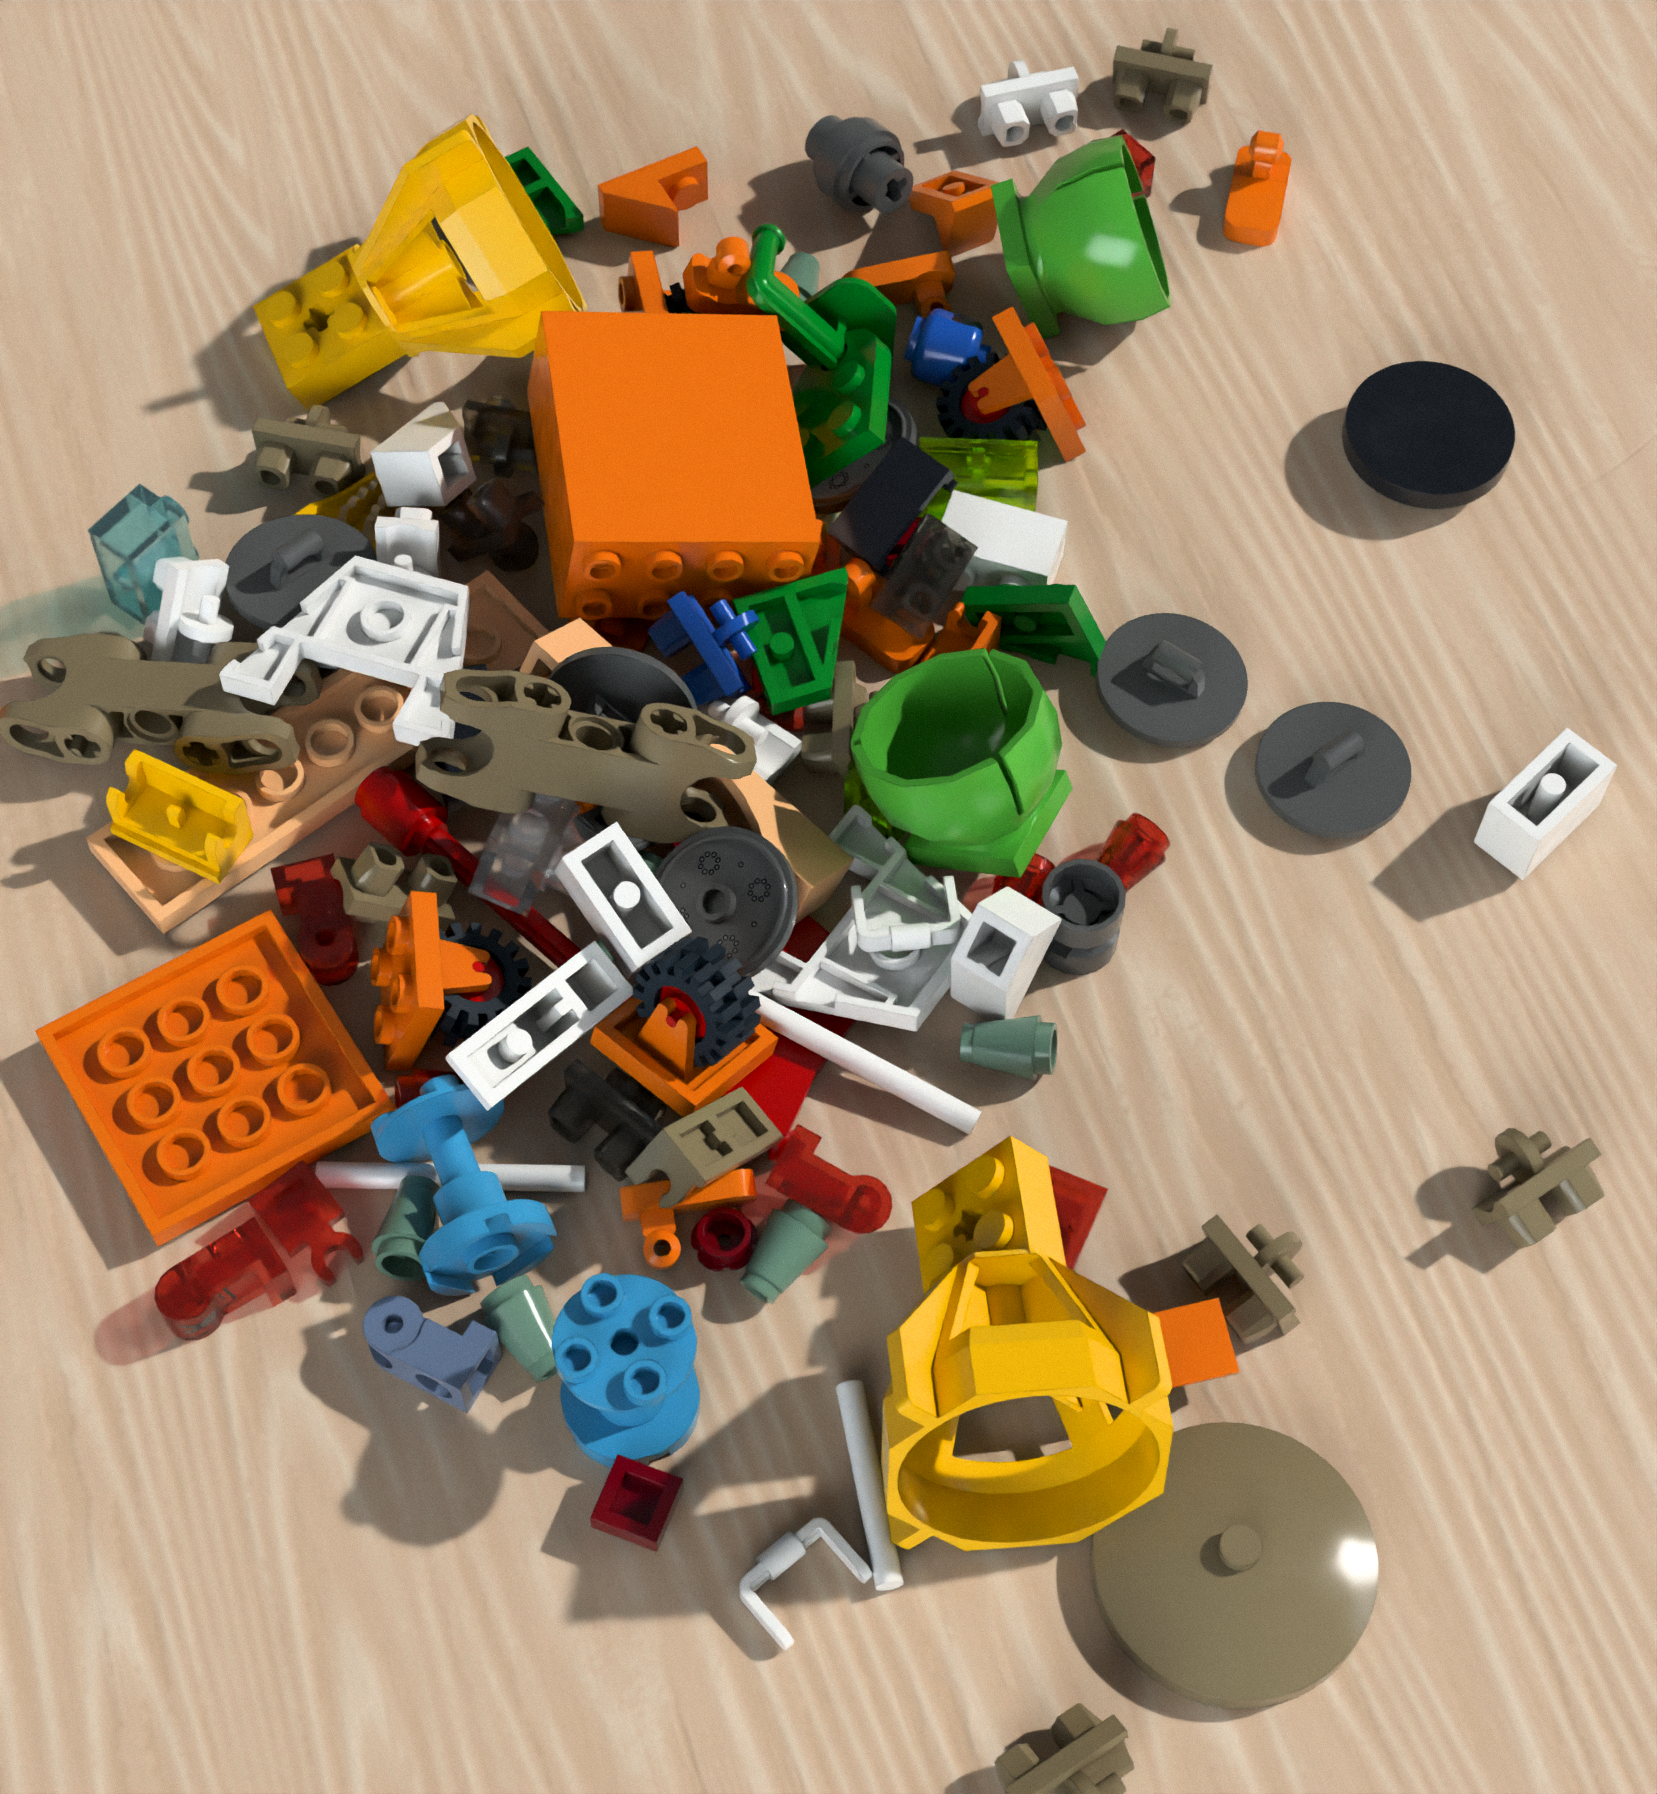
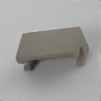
[625,1086,784,1208]

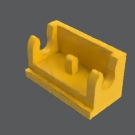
[106,749,254,884]

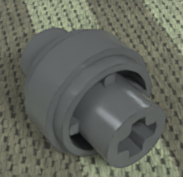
[805,115,913,214]

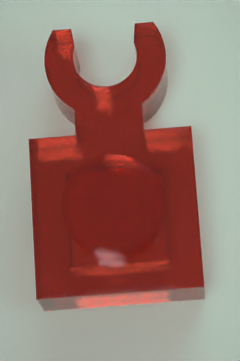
[248,1159,364,1287]

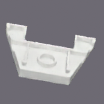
[219,555,471,746]
[751,804,972,1032]

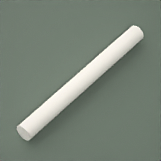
[748,989,982,1135]
[316,1161,586,1192]

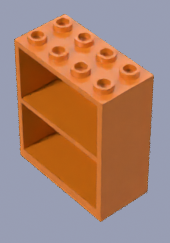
[527,311,821,620]

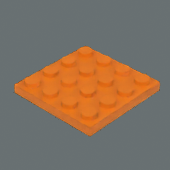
[35,909,395,1247]

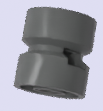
[1040,859,1126,975]

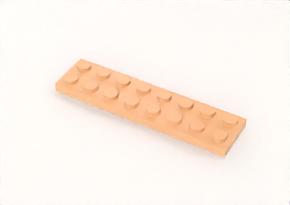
[86,570,550,935]

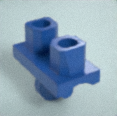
[648,591,760,707]

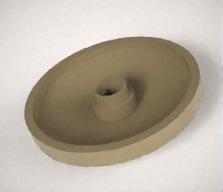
[1090,1422,1378,1709]

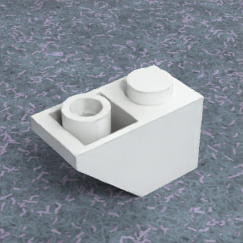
[370,402,477,507]
[951,886,1062,1021]

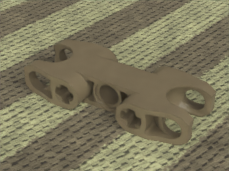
[0,633,323,774]
[415,669,757,844]

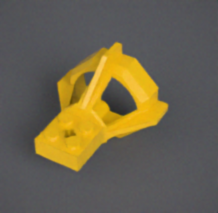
[253,113,588,411]
[881,1135,1174,1551]

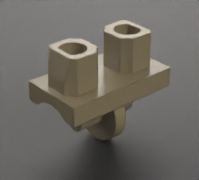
[1112,28,1212,123]
[252,404,366,498]
[801,660,878,788]
[330,842,457,944]
[1471,1128,1605,1249]
[1181,1214,1304,1346]
[995,1703,1135,1794]

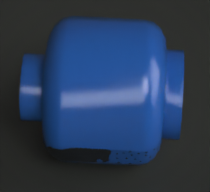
[903,308,992,387]

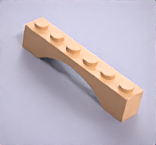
[519,618,854,924]

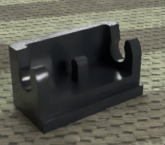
[827,436,958,578]

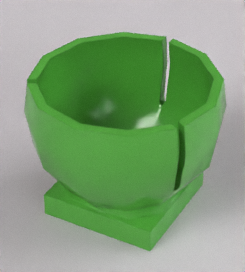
[991,135,1172,339]
[850,648,1073,878]

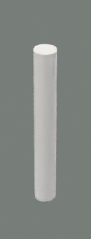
[836,1380,904,1591]

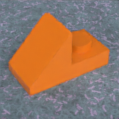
[598,146,708,247]
[909,170,1000,257]

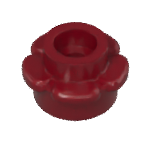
[691,1207,758,1272]

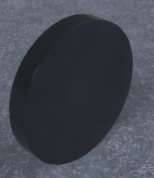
[1342,361,1515,509]

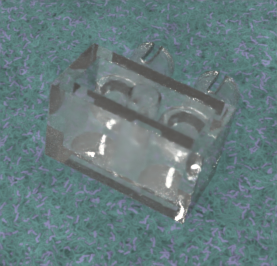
[467,793,586,917]

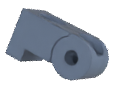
[363,1295,503,1414]

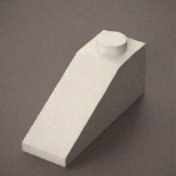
[445,940,633,1111]

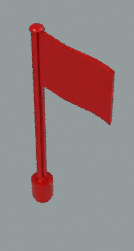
[355,766,857,1163]

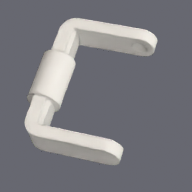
[850,875,961,952]
[739,1518,873,1650]

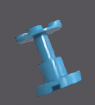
[370,1074,557,1296]
[551,1273,700,1467]

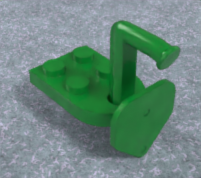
[746,224,897,489]

